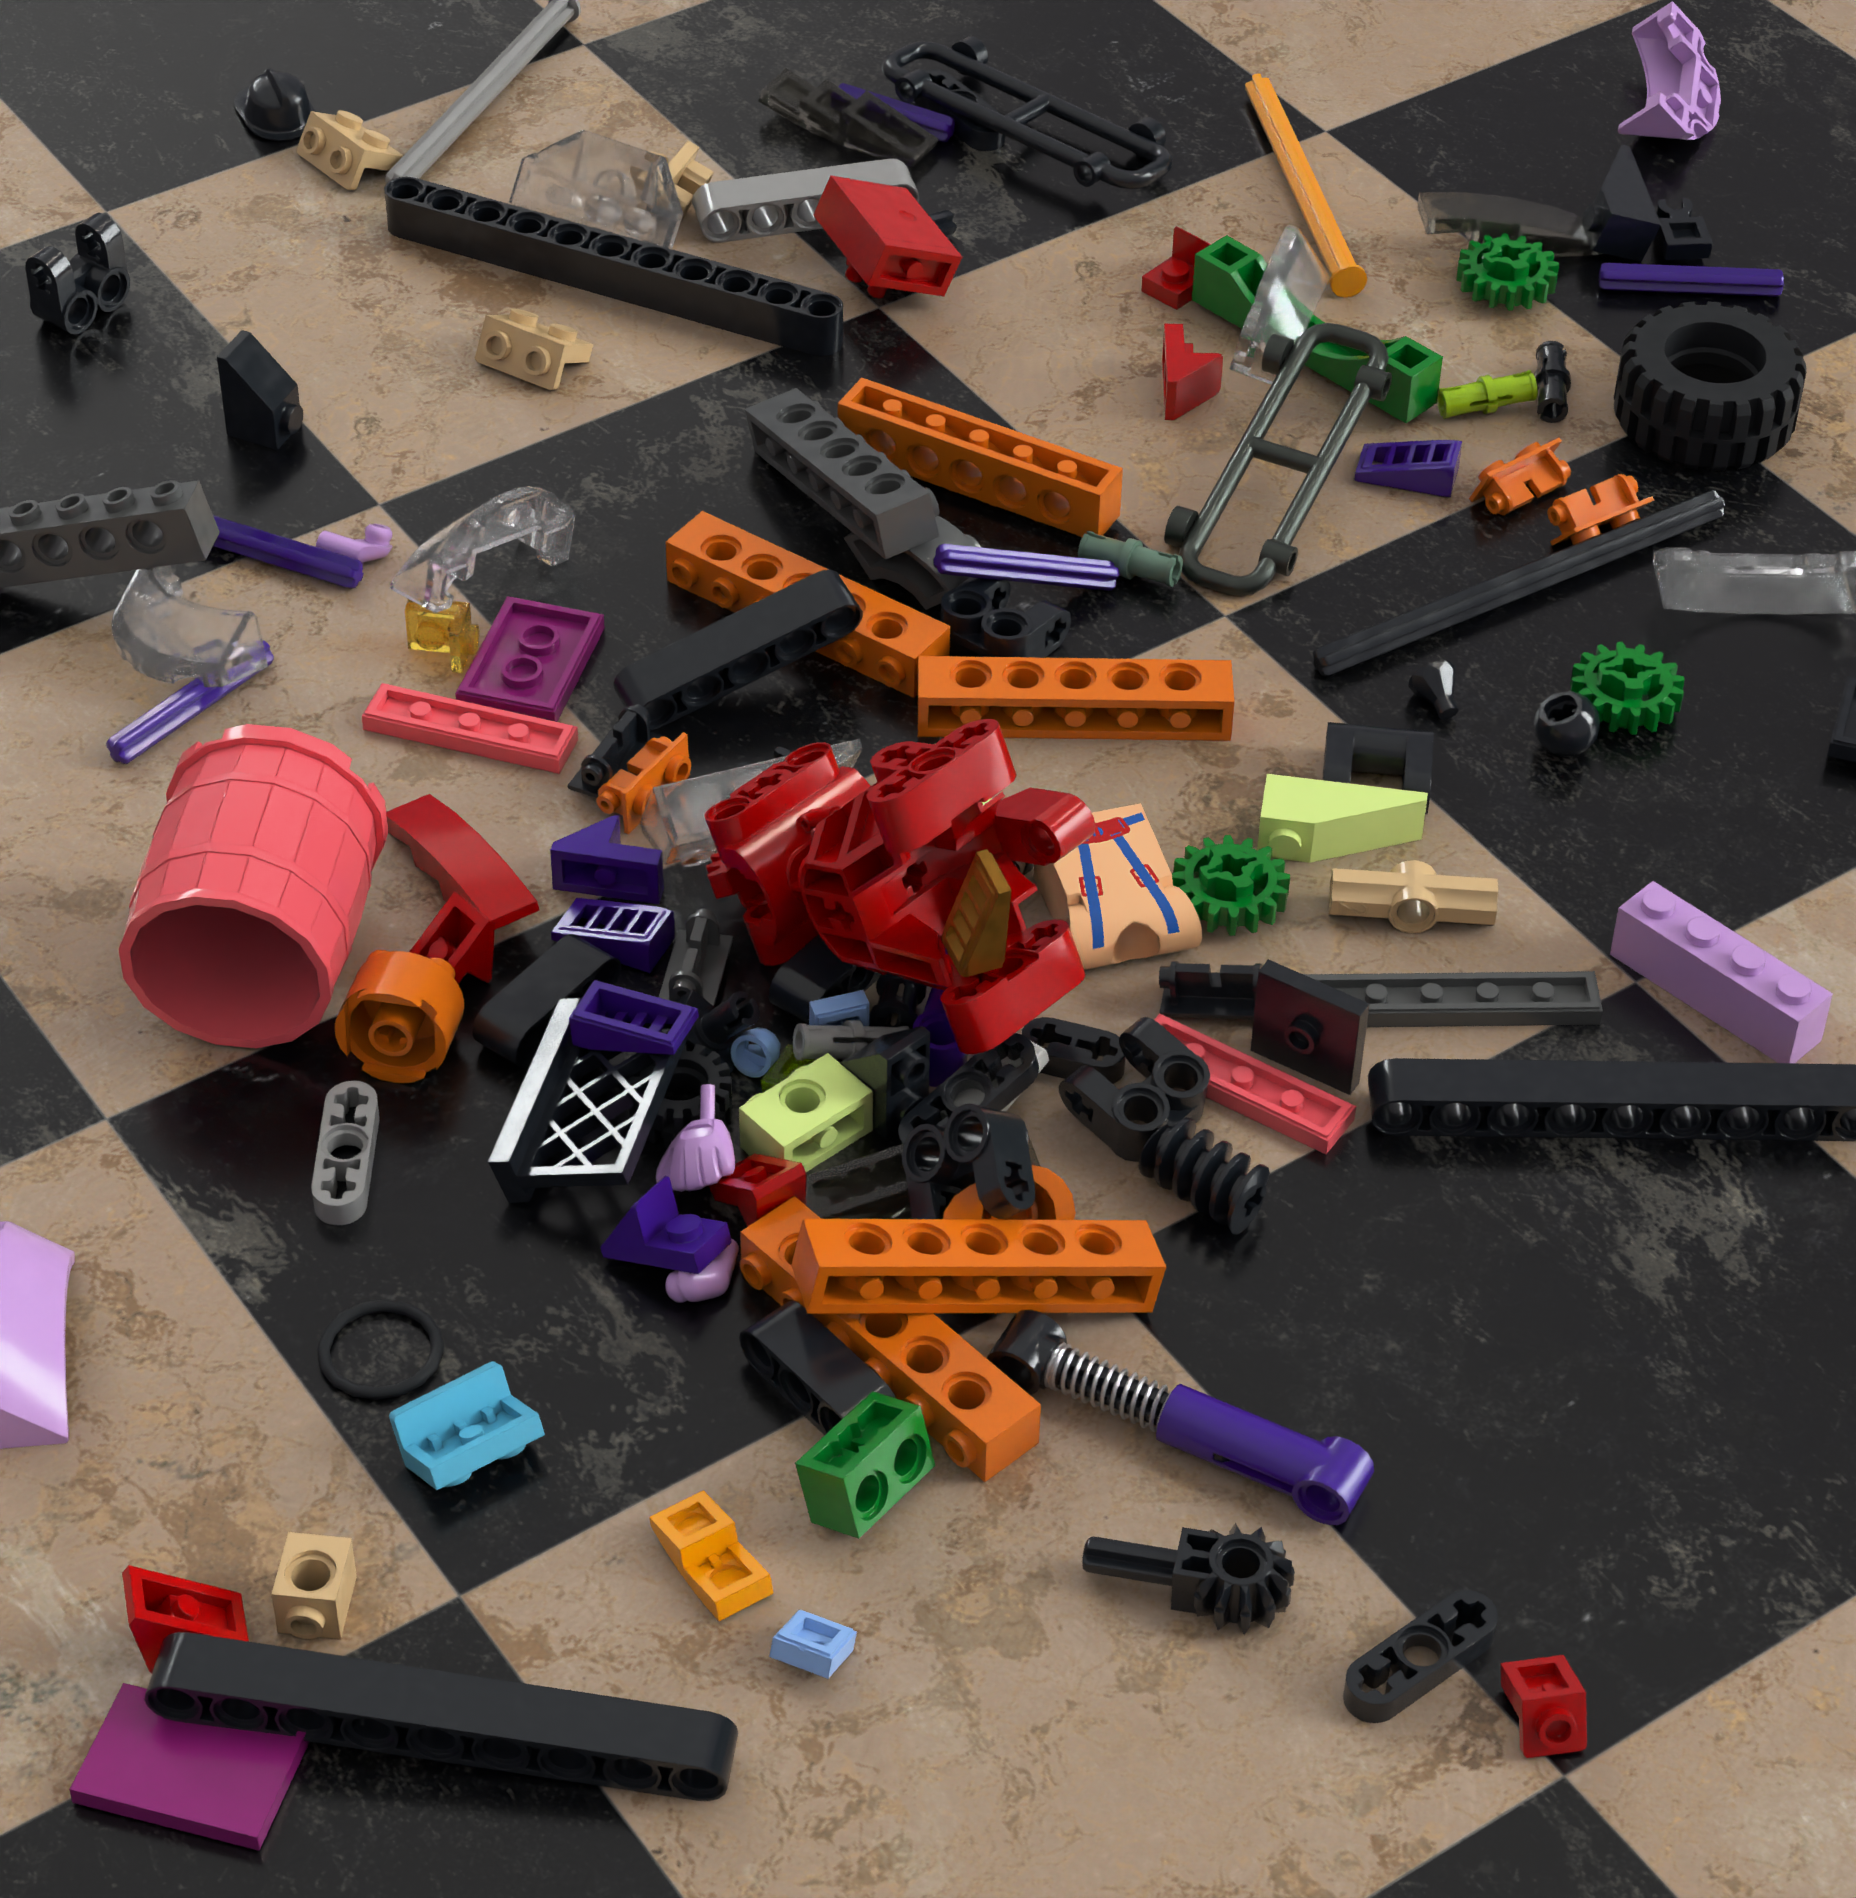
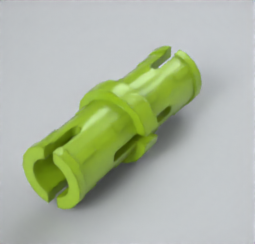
[1437,370,1538,419]

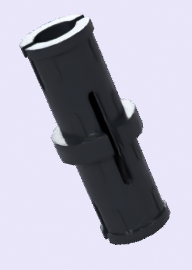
[1534,341,1571,423]

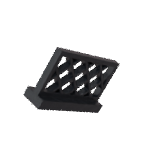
[488,998,692,1203]

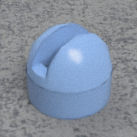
[731,1027,781,1078]

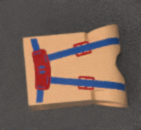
[1033,803,1202,970]

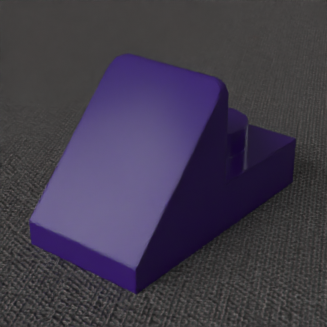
[550,815,664,904]
[600,1176,732,1274]

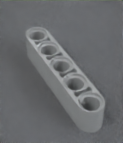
[692,159,920,242]

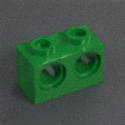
[795,1391,936,1539]

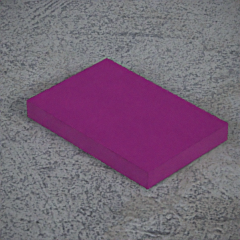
[455,596,605,722]
[69,1683,309,1851]

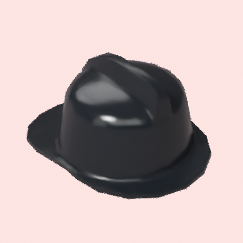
[234,68,315,142]

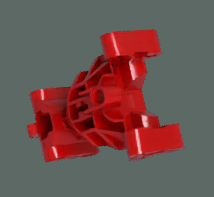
[704,719,1096,1054]

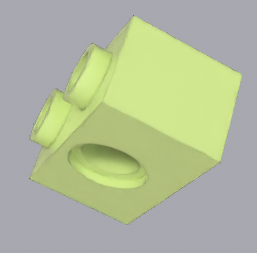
[739,1053,873,1172]

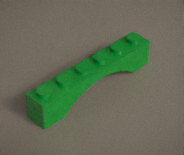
[1192,235,1443,423]

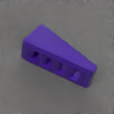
[1354,440,1462,497]
[551,898,675,973]
[569,980,699,1055]

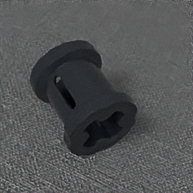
[869,973,927,1029]

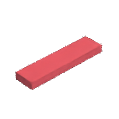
[362,683,578,774]
[1154,1013,1356,1154]

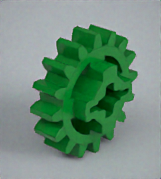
[1456,233,1559,311]
[1570,642,1685,735]
[1172,835,1290,936]

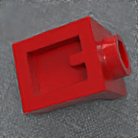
[1500,1655,1587,1758]

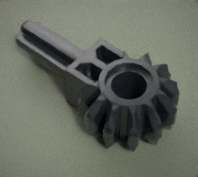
[1082,1523,1295,1635]

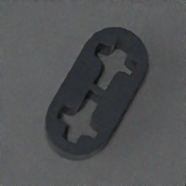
[1022,1017,1126,1084]

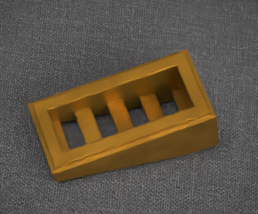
[942,849,1011,977]

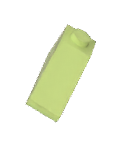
[1257,774,1428,863]

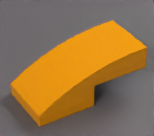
[649,1490,774,1621]

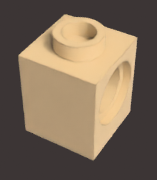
[271,1532,357,1639]

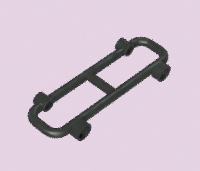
[1164,323,1392,596]

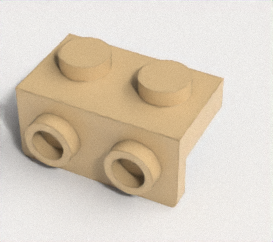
[297,110,403,191]
[475,309,593,390]

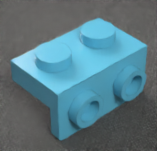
[389,1361,545,1490]

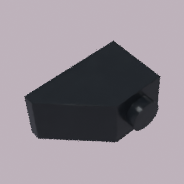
[217,330,303,450]

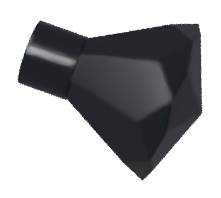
[1408,660,1459,720]

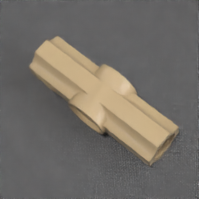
[1329,860,1498,933]

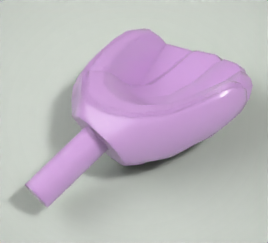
[656,1084,735,1192]

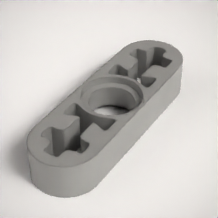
[311,1081,380,1225]

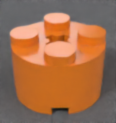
[335,950,464,1083]

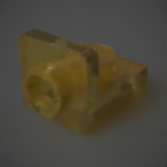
[405,596,479,673]

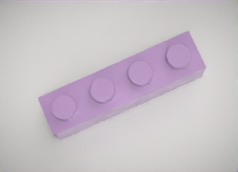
[1610,881,1833,1063]

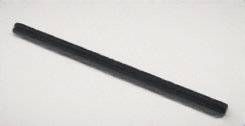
[1312,490,1726,677]

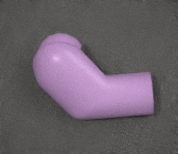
[316,523,392,563]
[665,1239,739,1303]

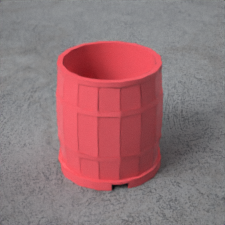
[118,724,388,1049]

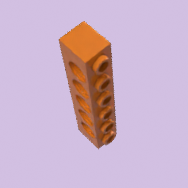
[838,377,1123,537]
[666,511,950,698]
[918,656,1235,741]
[740,1196,1041,1482]
[791,1219,1166,1314]

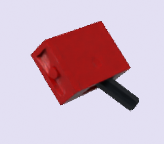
[813,175,962,299]

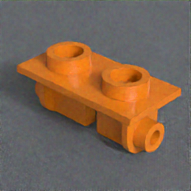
[1469,437,1571,515]
[1547,474,1654,546]
[596,732,691,834]

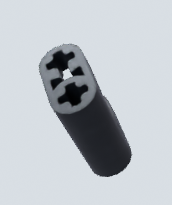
[1322,722,1434,814]

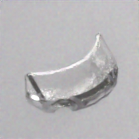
[1230,225,1331,384]
[390,486,576,613]
[1653,547,1856,615]
[111,565,268,687]

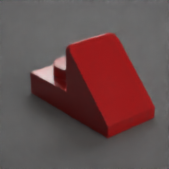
[1141,226,1211,310]
[1162,324,1223,420]
[409,891,495,984]
[709,1153,806,1227]
[122,1565,249,1674]

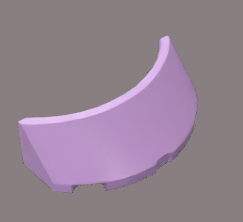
[1618,1,1721,140]
[0,1221,75,1449]

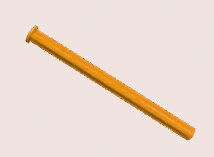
[1245,73,1367,298]

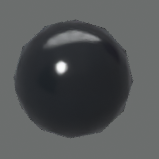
[1533,691,1600,757]

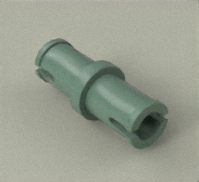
[1078,531,1183,587]

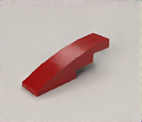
[386,794,540,930]

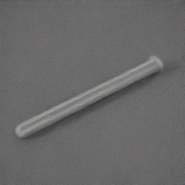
[385,0,581,183]

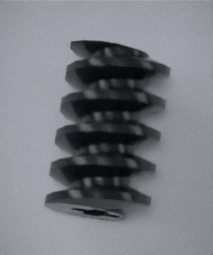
[1139,1117,1270,1234]

